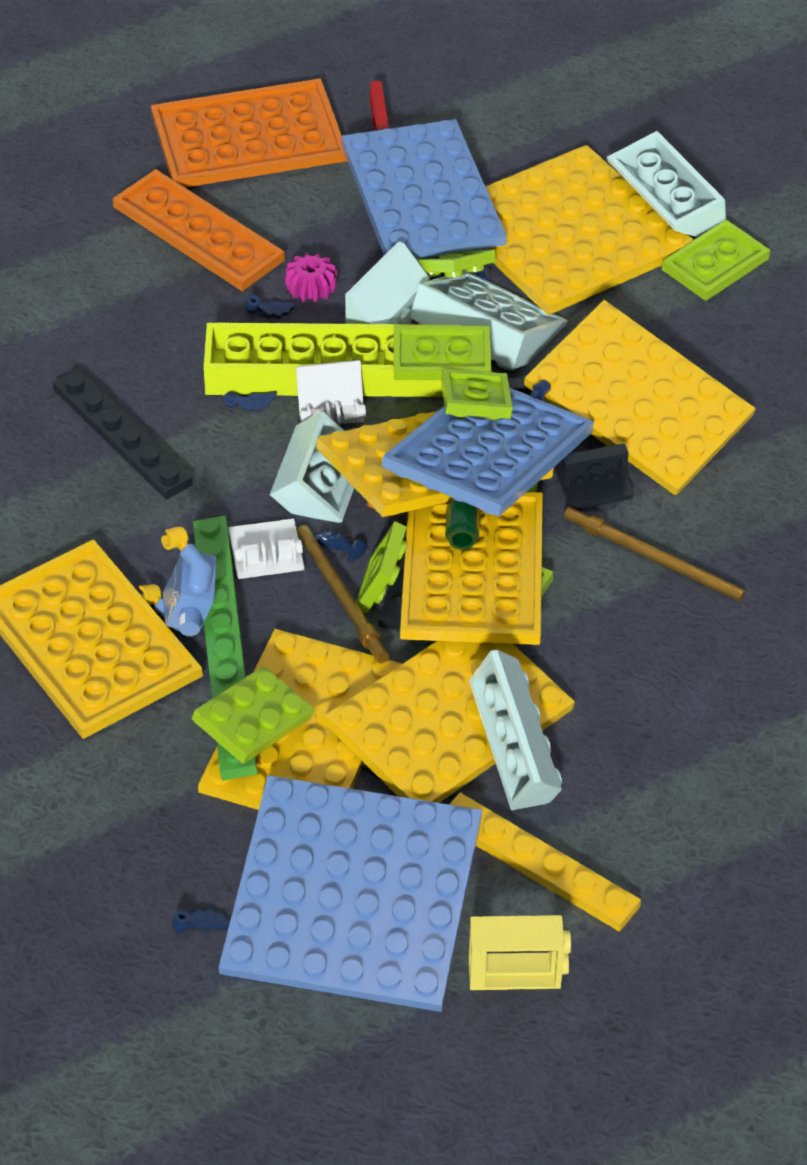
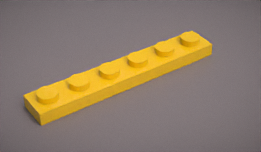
[449,793,641,932]

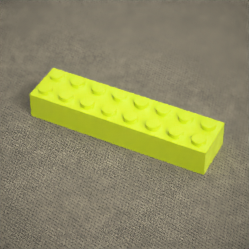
[204,323,461,397]

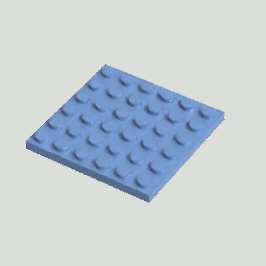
[218,775,482,1012]

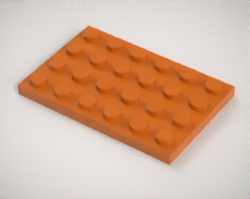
[151,79,347,188]

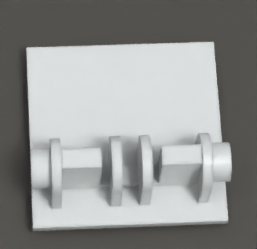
[296,360,366,425]
[228,519,305,579]

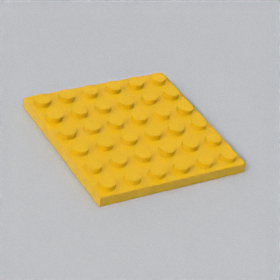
[479,145,693,315]

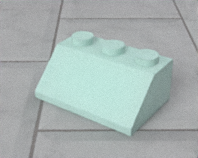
[345,241,430,324]
[270,411,354,523]

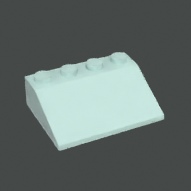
[409,270,568,370]

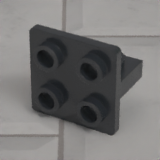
[554,443,634,510]

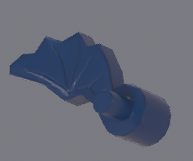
[224,392,277,412]
[315,531,367,562]
[172,909,230,934]

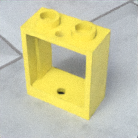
[469,915,571,990]

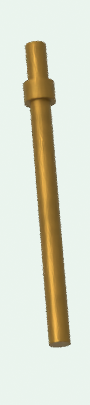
[564,506,746,602]
[297,525,390,664]

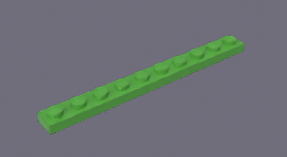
[193,515,258,781]

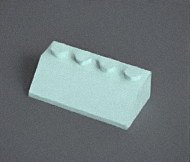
[607,131,726,237]
[469,650,562,810]

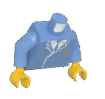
[139,527,216,636]

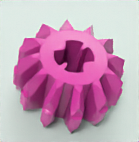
[285,252,337,303]

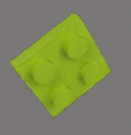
[416,250,496,277]
[441,369,513,420]
[356,521,407,613]

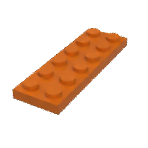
[113,169,285,291]

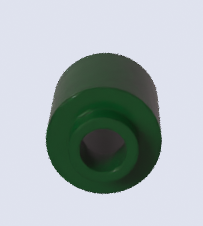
[445,500,479,550]

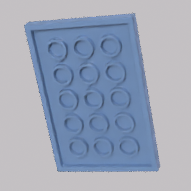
[341,119,506,259]
[382,388,594,516]

